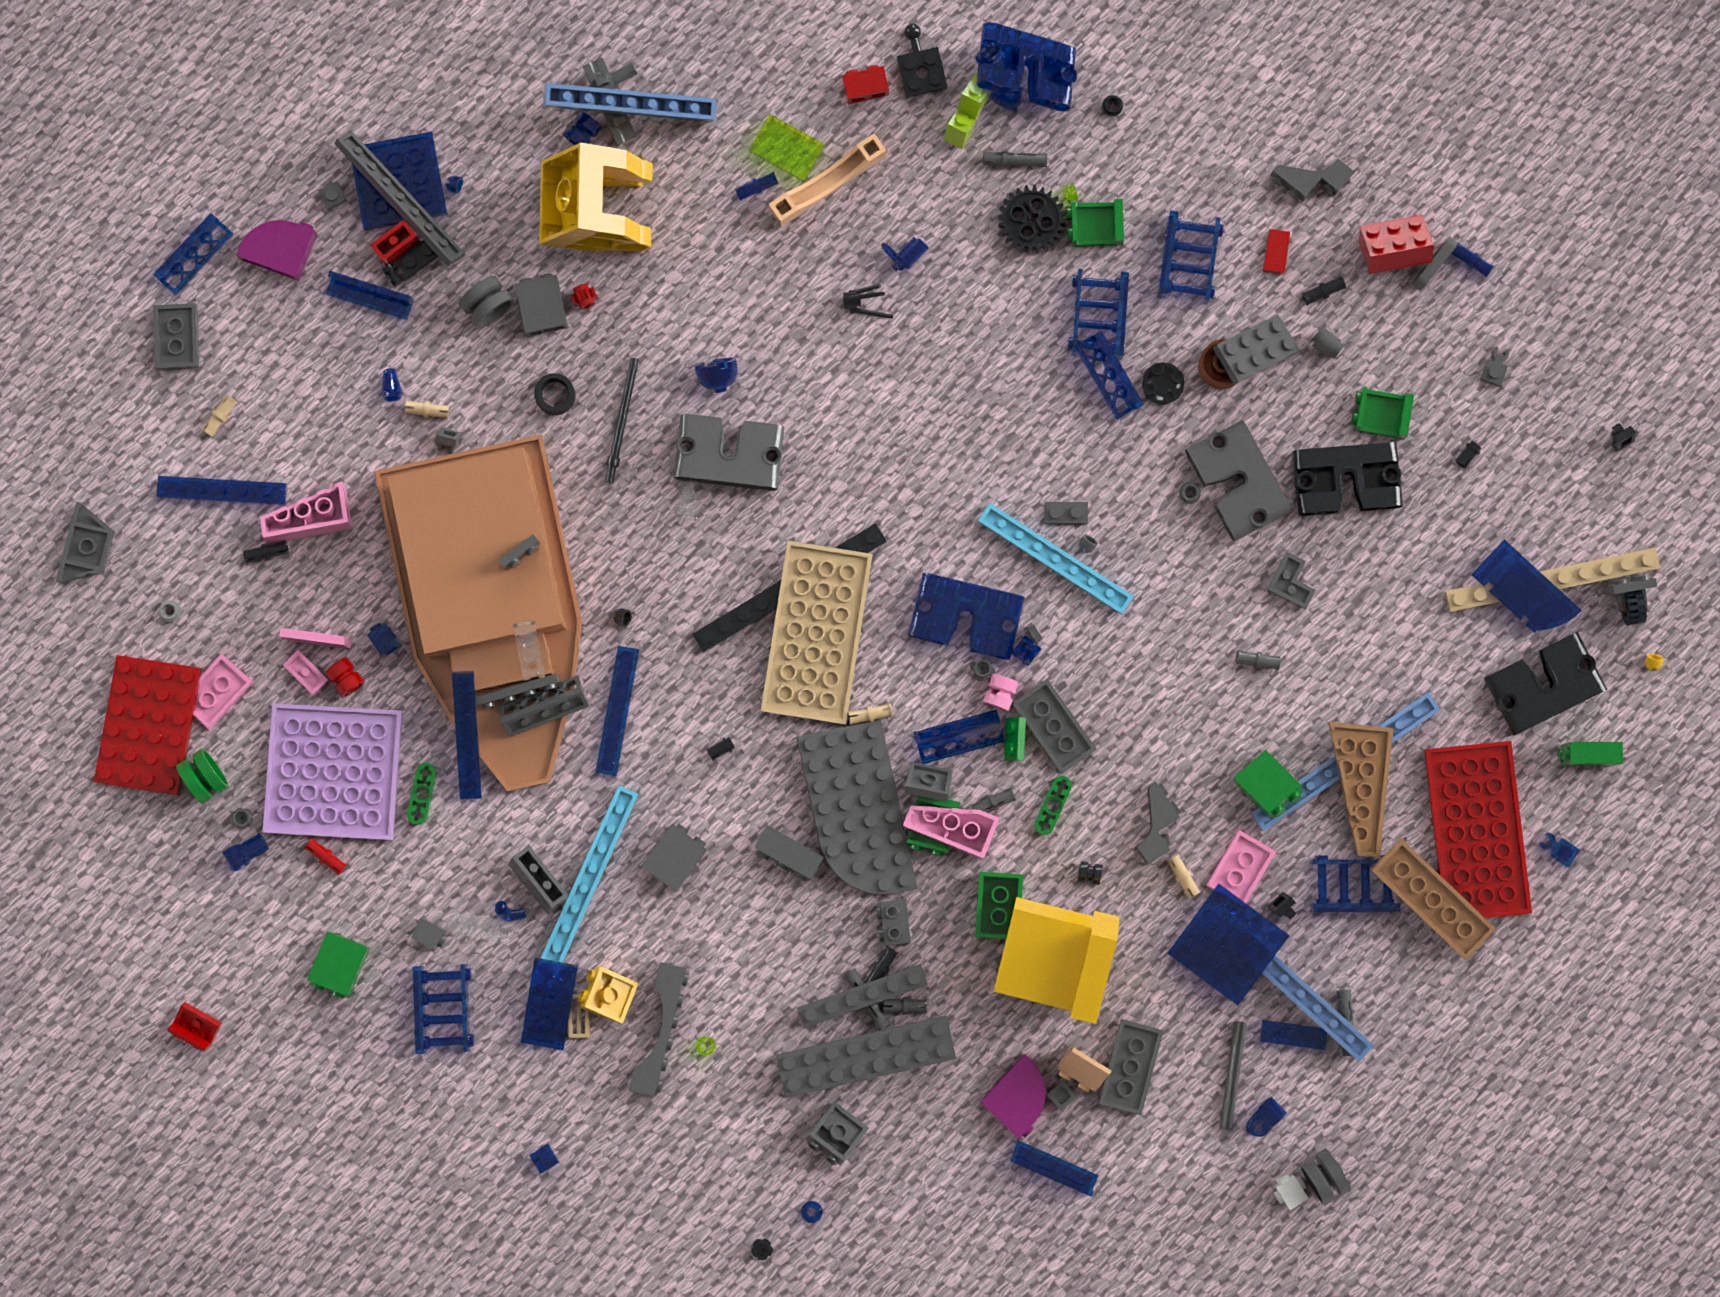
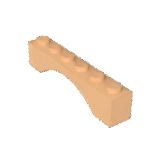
[769,134,886,227]

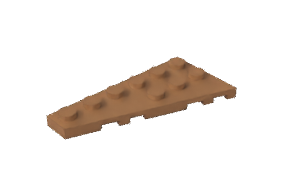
[1328,722,1393,858]

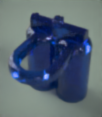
[881,237,929,272]

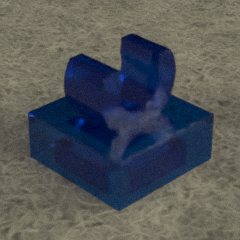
[1012,636,1042,666]

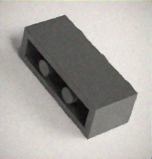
[755,825,824,882]
[508,845,569,915]

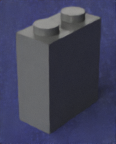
[515,273,569,337]
[641,824,708,892]

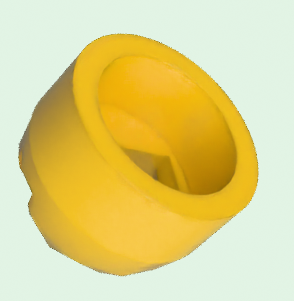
[1645,653,1664,671]

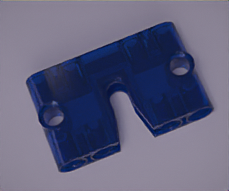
[975,22,1077,111]
[908,573,1025,660]

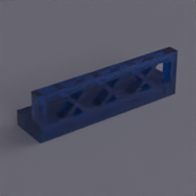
[153,213,233,295]
[326,270,414,320]
[1074,331,1144,420]
[913,710,1005,764]
[1010,1140,1099,1197]

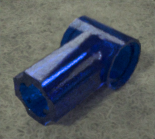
[223,833,270,872]

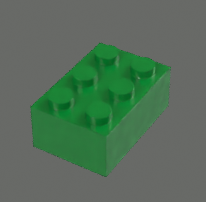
[975,871,1023,939]

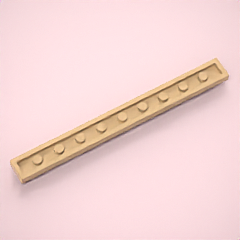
[1445,548,1660,613]

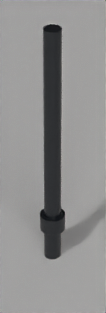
[605,358,639,484]

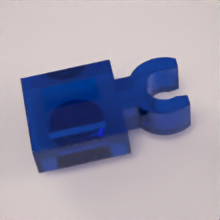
[1539,832,1580,868]

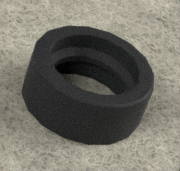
[534,373,576,415]

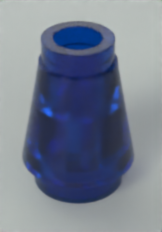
[381,368,403,402]

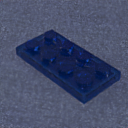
[521,957,578,1050]

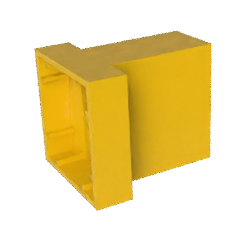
[993,897,1120,1024]

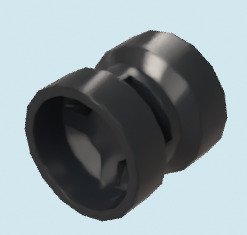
[1077,861,1103,886]

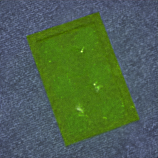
[749,114,825,182]

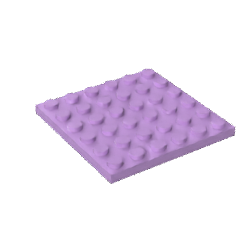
[262,703,403,840]

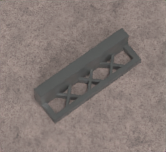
[498,675,589,737]

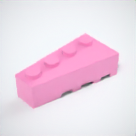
[260,481,353,544]

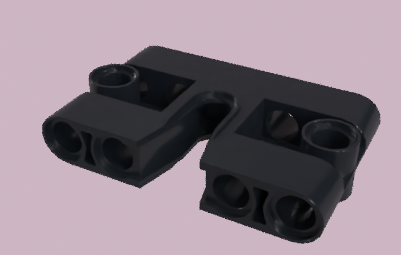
[1292,442,1403,516]
[1484,632,1608,736]

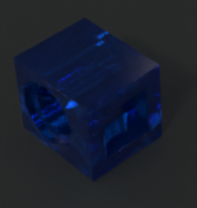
[367,622,402,658]

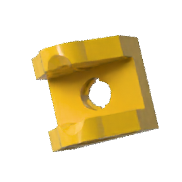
[539,143,653,252]

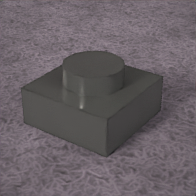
[318,181,347,210]
[1046,1080,1077,1111]

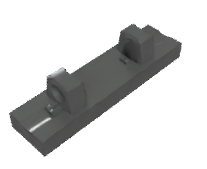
[582,58,636,146]

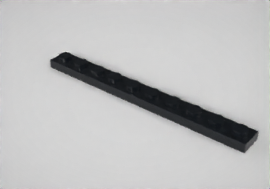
[693,523,887,653]

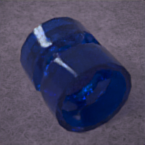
[562,111,602,145]

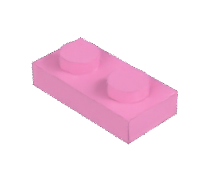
[283,650,330,695]

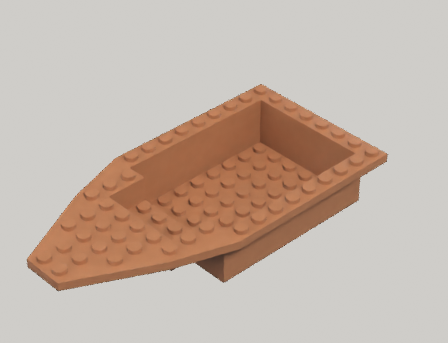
[374,434,582,792]

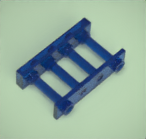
[1157,210,1224,305]
[1068,269,1129,360]
[1310,855,1401,912]
[412,964,474,1054]

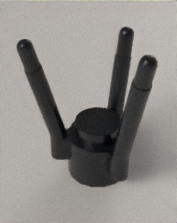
[843,284,893,319]

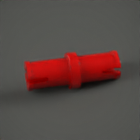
[304,838,347,875]

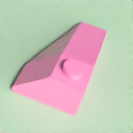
[903,806,1000,861]

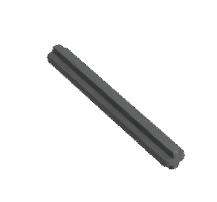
[1220,1021,1246,1130]

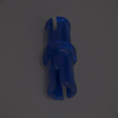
[735,171,779,201]
[1451,243,1494,277]

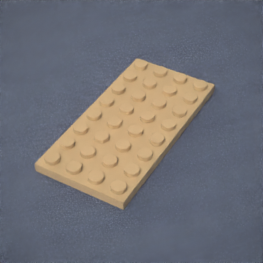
[761,541,873,724]

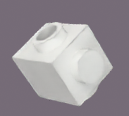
[1273,1174,1309,1210]

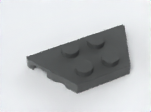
[56,502,115,583]

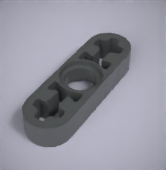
[1411,236,1458,290]

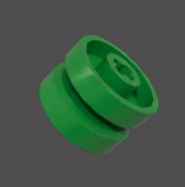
[176,748,229,804]

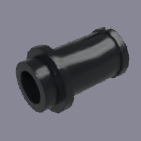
[1455,441,1481,469]
[706,737,735,761]

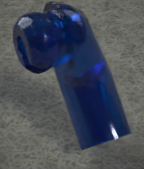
[495,901,526,922]

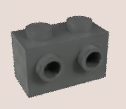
[876,899,911,945]

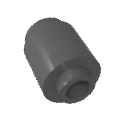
[1312,329,1344,359]

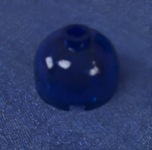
[694,357,738,393]

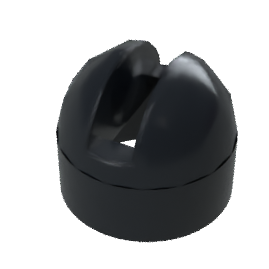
[613,608,632,627]

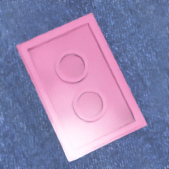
[279,628,352,649]
[193,654,254,730]
[1206,830,1276,908]

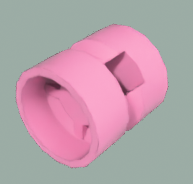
[983,674,1019,712]

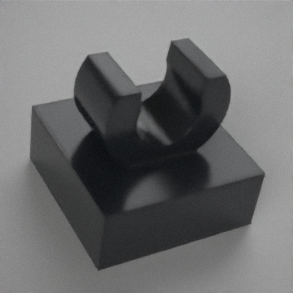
[1611,423,1636,452]
[1268,892,1296,919]

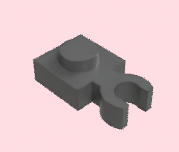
[1480,346,1509,387]

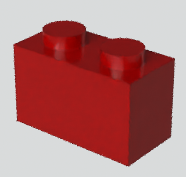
[842,65,889,105]
[370,219,420,266]

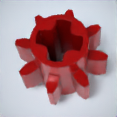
[570,283,598,310]

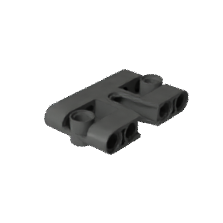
[673,414,785,491]
[1185,420,1291,542]

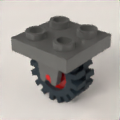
[1602,575,1657,626]

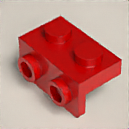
[167,1002,222,1052]

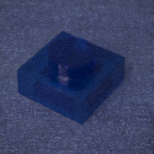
[529,1143,560,1174]

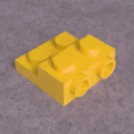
[578,966,639,1024]

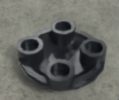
[1142,362,1185,405]

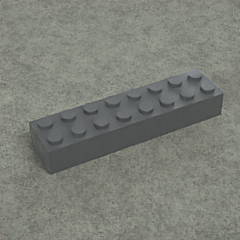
[776,1016,956,1098]

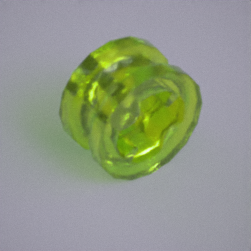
[1062,183,1078,204]
[696,1036,716,1056]

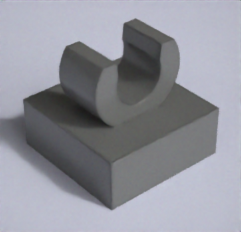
[435,427,462,454]

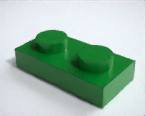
[1004,717,1026,761]

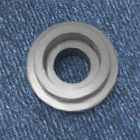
[159,600,181,622]

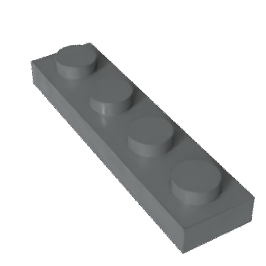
[473,673,561,709]

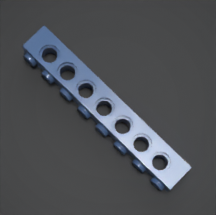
[543,83,716,122]

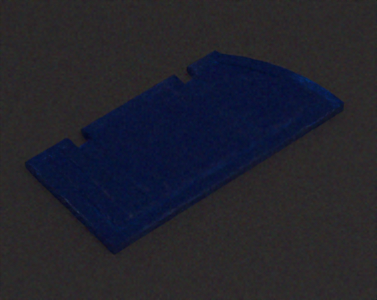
[1471,539,1582,633]

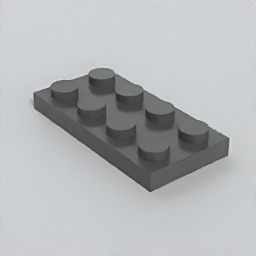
[1213,315,1300,385]
[1012,679,1097,774]
[1099,1019,1164,1115]

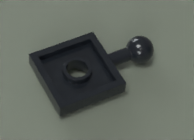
[897,23,948,98]

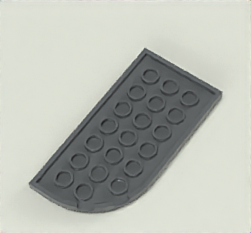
[796,720,917,895]

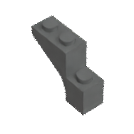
[1270,159,1354,201]
[1135,781,1180,865]

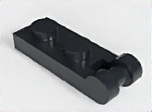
[382,240,439,287]

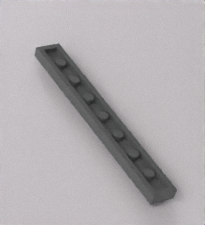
[334,131,465,266]

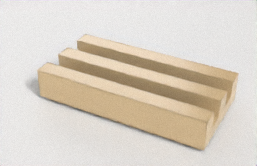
[567,994,590,1038]

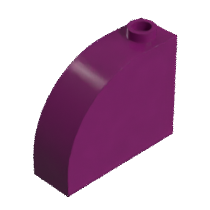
[236,220,317,281]
[980,1054,1046,1139]

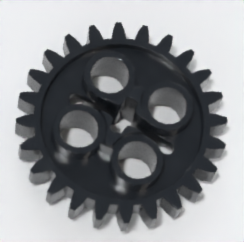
[998,185,1067,255]

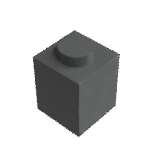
[411,918,448,950]

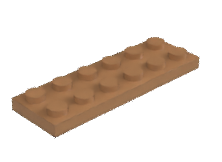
[1370,838,1496,960]

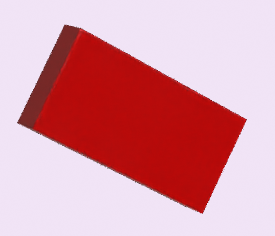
[1263,229,1290,275]

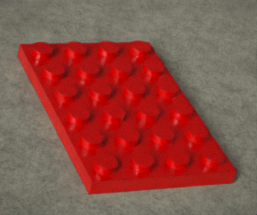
[94,655,202,796]

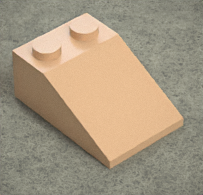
[1057,1046,1112,1093]

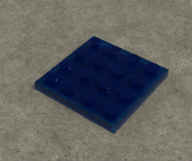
[352,131,448,231]
[1167,883,1290,1006]

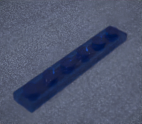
[156,476,288,506]
[595,646,640,777]
[452,671,482,799]

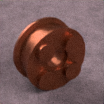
[1198,339,1236,389]

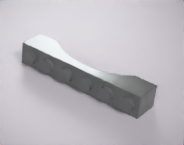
[629,962,689,1097]
[797,964,928,1028]

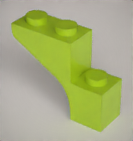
[943,66,999,149]

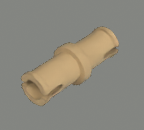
[201,394,238,437]
[405,400,450,419]
[848,703,893,725]
[1167,855,1201,899]

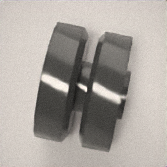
[458,276,514,329]
[1299,1148,1351,1206]

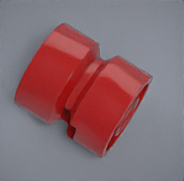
[325,657,365,698]

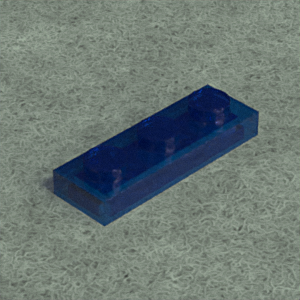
[1259,1020,1327,1050]

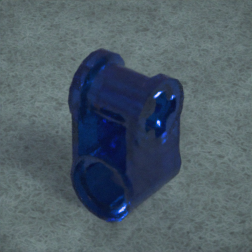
[1246,1097,1287,1137]

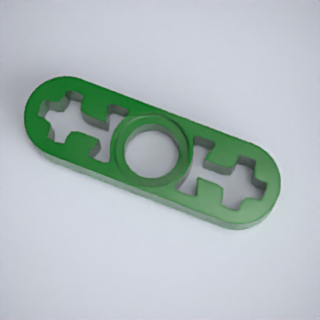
[407,763,437,825]
[1034,776,1072,835]

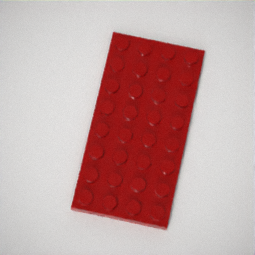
[1424,741,1532,918]

